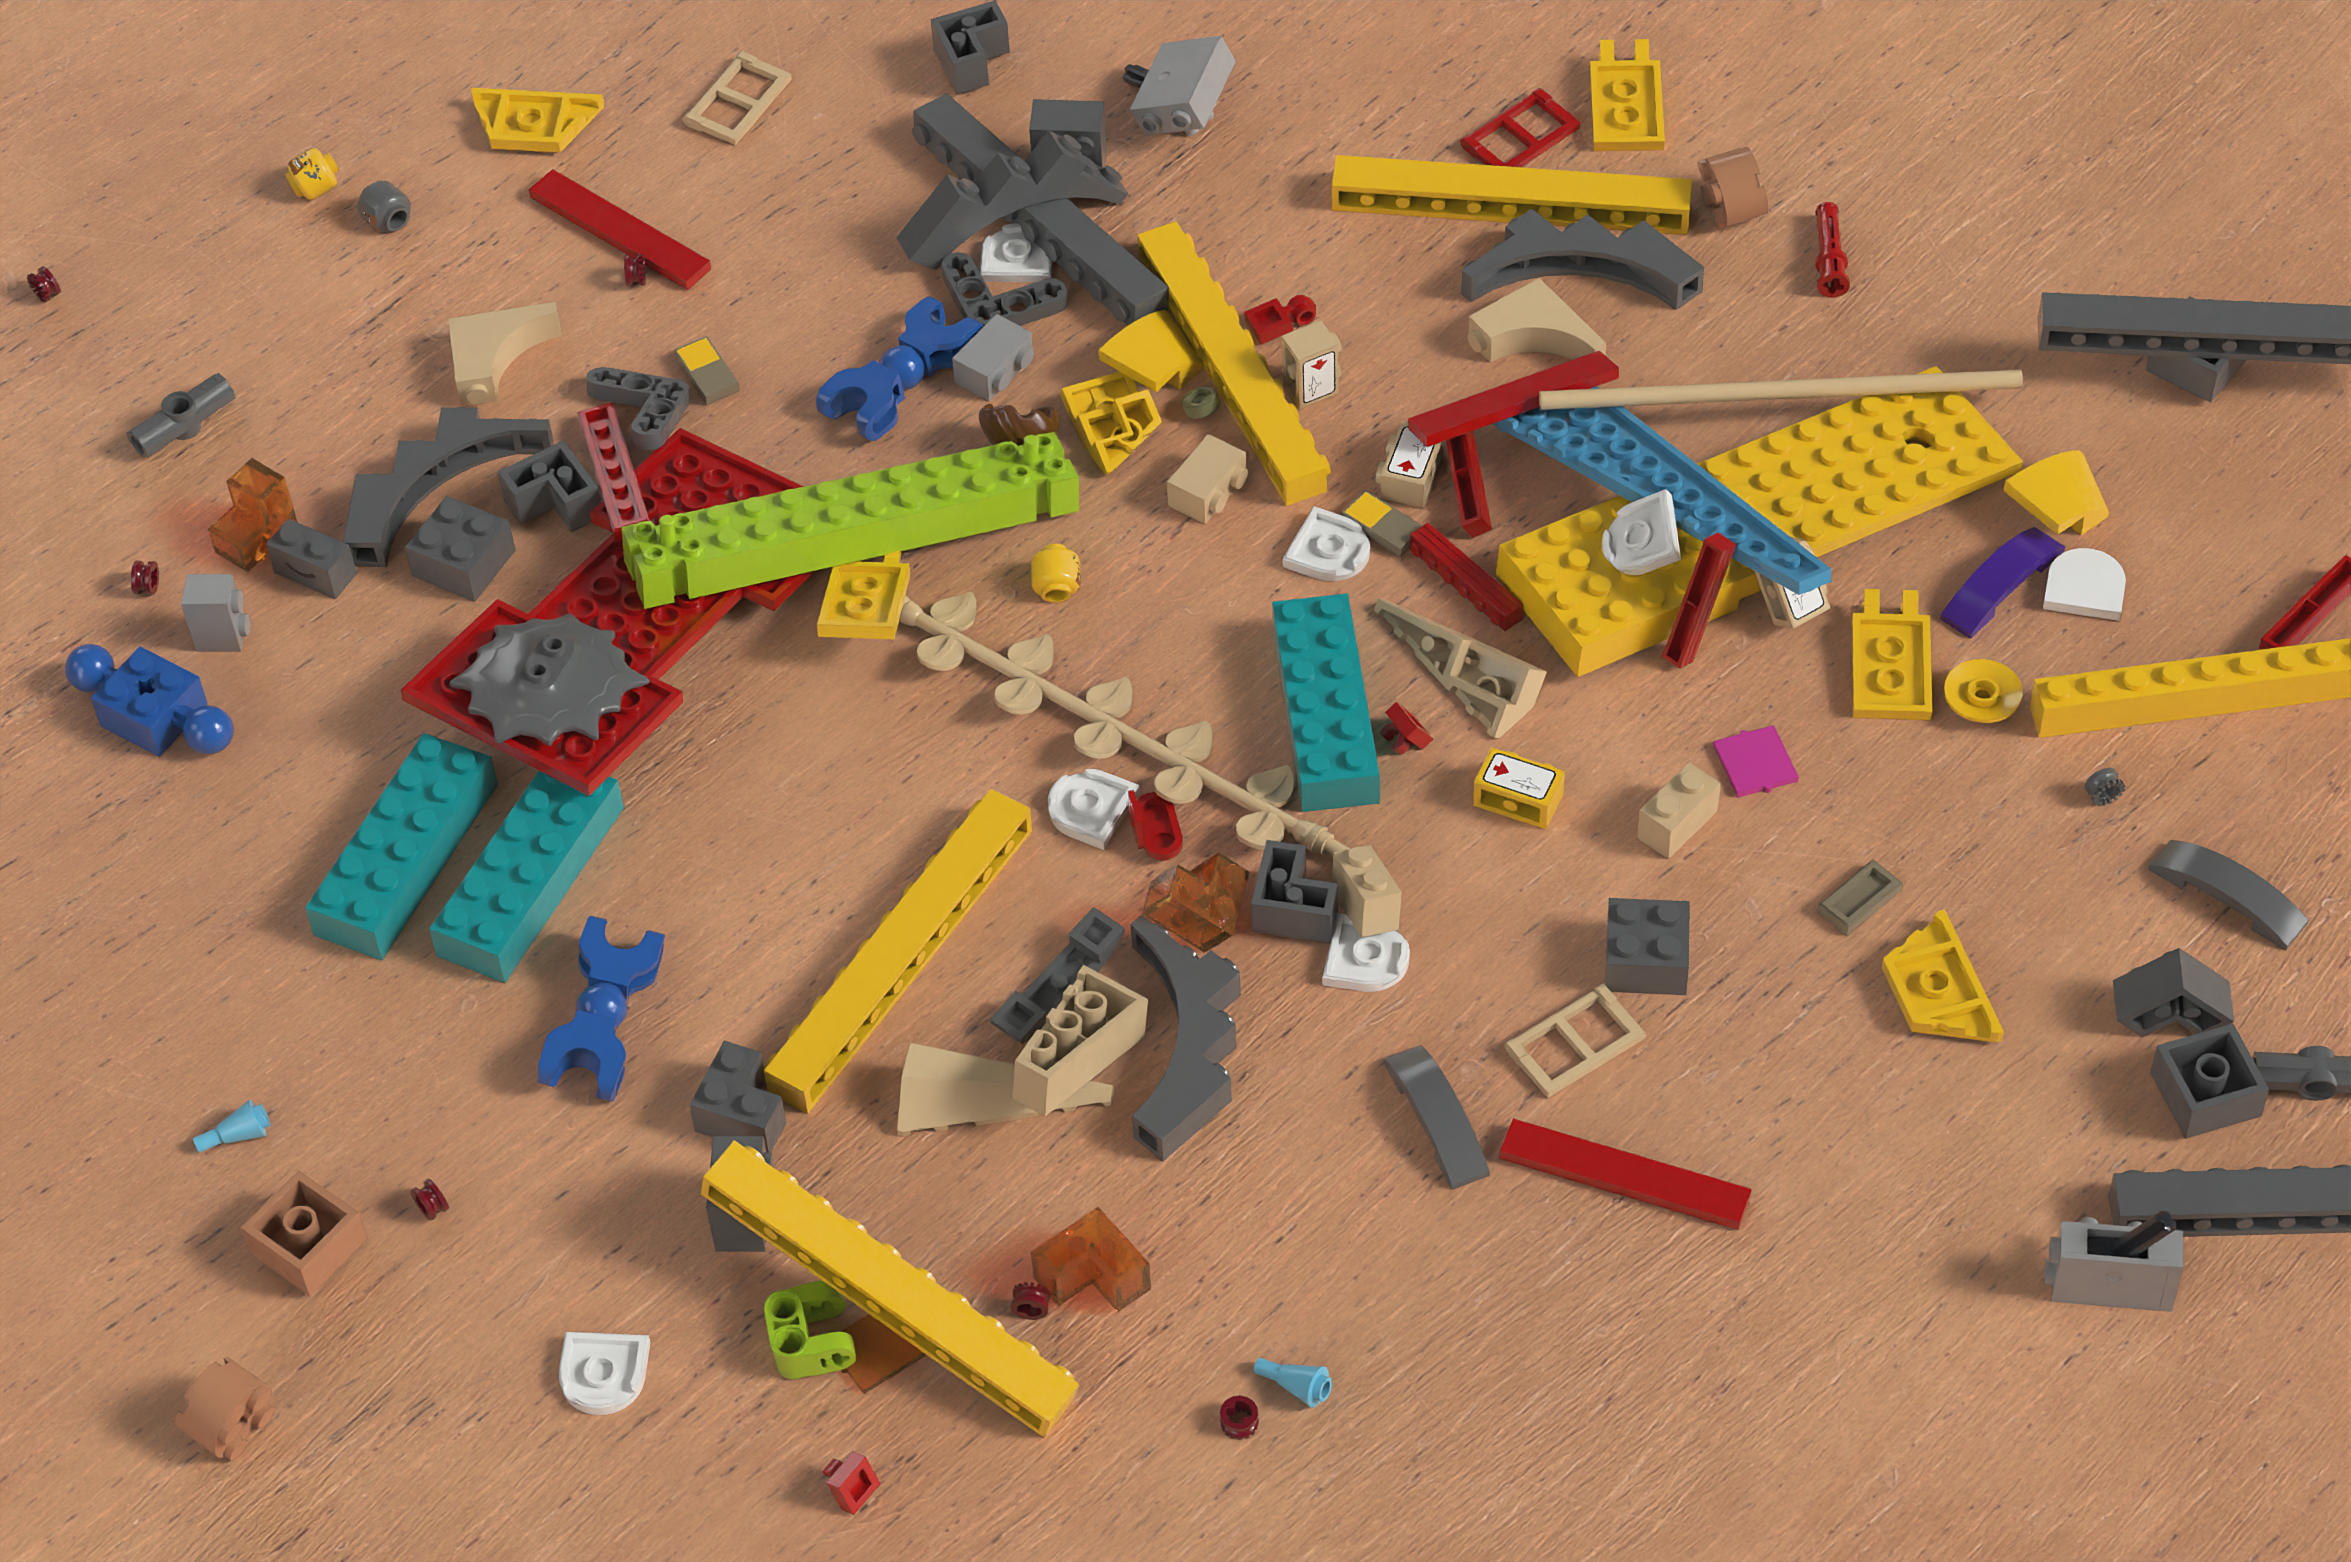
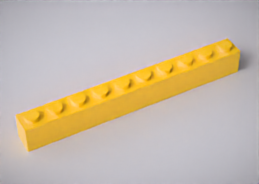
[1332,155,1692,235]
[1137,221,1331,506]
[2029,638,2351,738]
[764,789,1032,1114]
[701,1140,1079,1438]

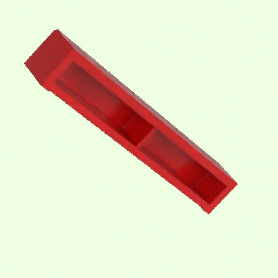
[1446,431,1492,539]
[1410,522,1523,631]
[1662,532,1736,669]
[2258,555,2351,650]

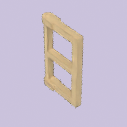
[682,51,792,146]
[1504,984,1646,1098]

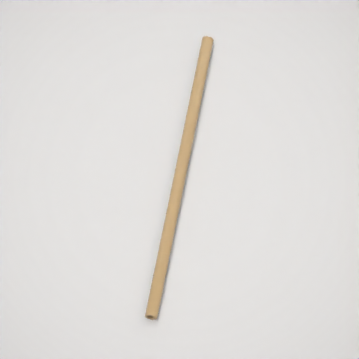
[1539,370,2023,410]

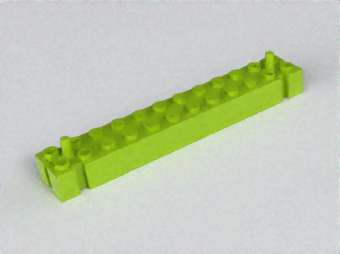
[622,432,1079,609]

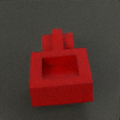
[1244,295,1316,345]

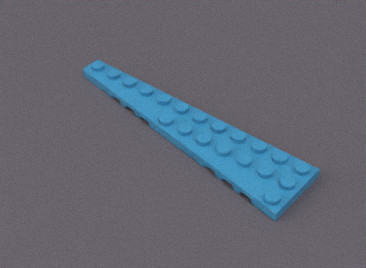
[1493,386,1832,595]

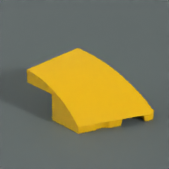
[1098,310,1203,392]
[1059,372,1162,476]
[2004,450,2109,535]

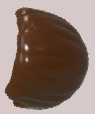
[979,404,1059,446]

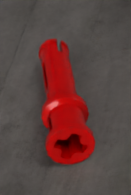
[1815,202,1850,298]

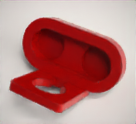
[1128,790,1183,861]

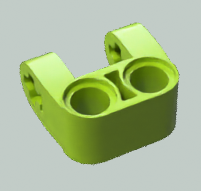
[764,1280,856,1379]

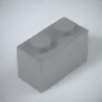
[952,314,1034,401]
[181,574,251,652]

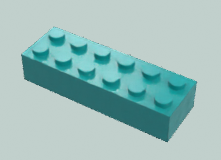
[1272,593,1380,812]
[305,732,498,960]
[429,771,624,983]

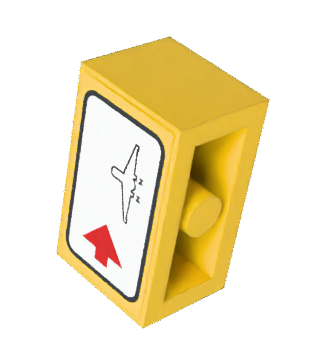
[1473,747,1565,830]

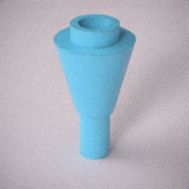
[193,1099,271,1153]
[1254,1357,1332,1408]

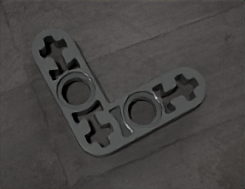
[942,252,1068,326]
[586,367,689,450]

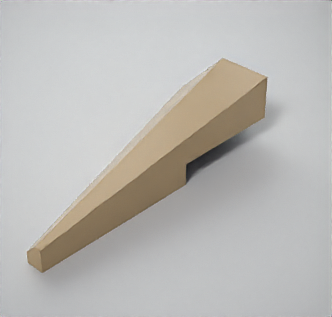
[1374,599,1547,739]
[897,1043,1114,1137]

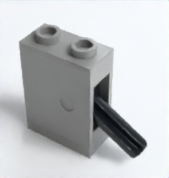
[1123,36,1236,136]
[2044,1211,2183,1312]

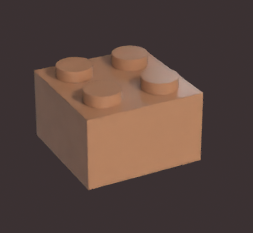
[240,1170,368,1296]

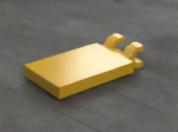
[1590,39,1665,151]
[817,550,910,640]
[1851,589,1932,720]

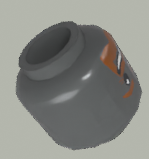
[358,181,411,233]

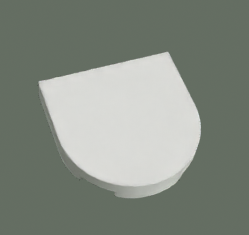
[979,223,1053,283]
[1602,489,1681,575]
[1282,506,1370,581]
[2043,548,2126,621]
[1048,769,1140,850]
[1322,913,1410,992]
[559,1332,651,1415]

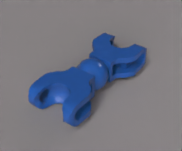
[816,297,984,441]
[537,916,665,1102]

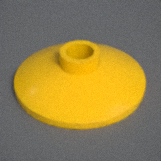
[1944,659,2023,723]

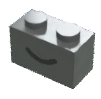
[266,519,357,599]

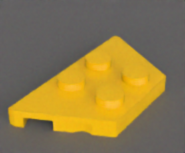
[471,88,604,153]
[1882,909,2004,1043]

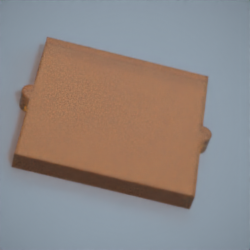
[840,1314,926,1394]

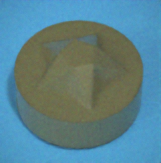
[1182,386,1220,419]

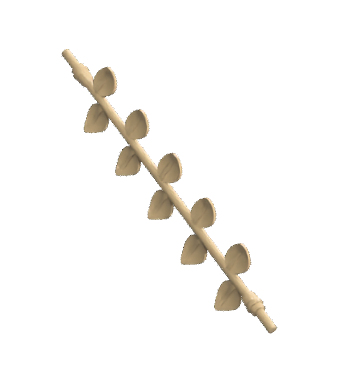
[899,591,1351,857]

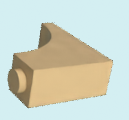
[1467,278,1606,363]
[448,302,562,407]

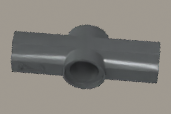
[127,373,236,459]
[2252,1046,2351,1101]

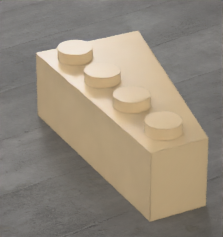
[1012,965,1148,1116]

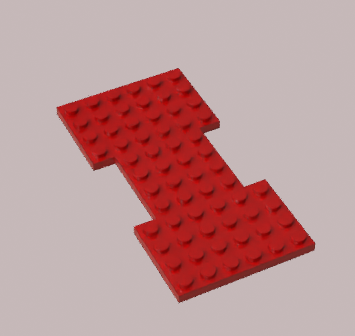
[401,428,815,796]

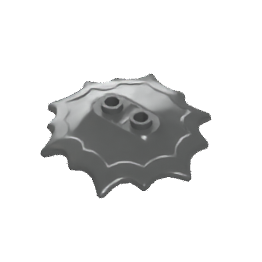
[450,613,650,746]

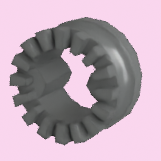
[2085,768,2126,806]

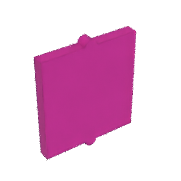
[1713,725,1799,798]

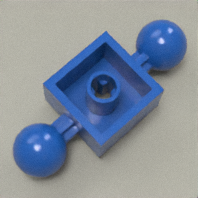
[65,644,234,757]

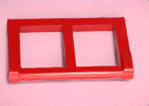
[1460,88,1581,167]

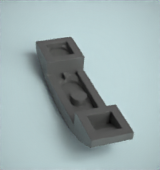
[2148,840,2309,950]
[990,907,1125,1044]
[1384,1045,1490,1190]

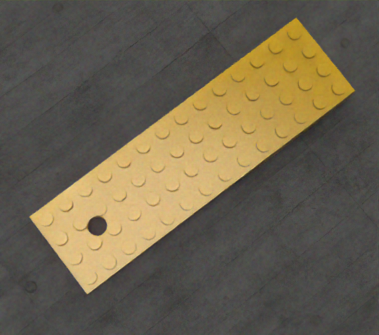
[1496,366,2023,677]

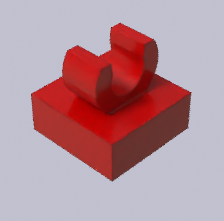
[1380,702,1434,755]
[822,1451,881,1515]

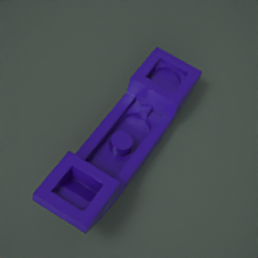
[1940,527,2065,639]

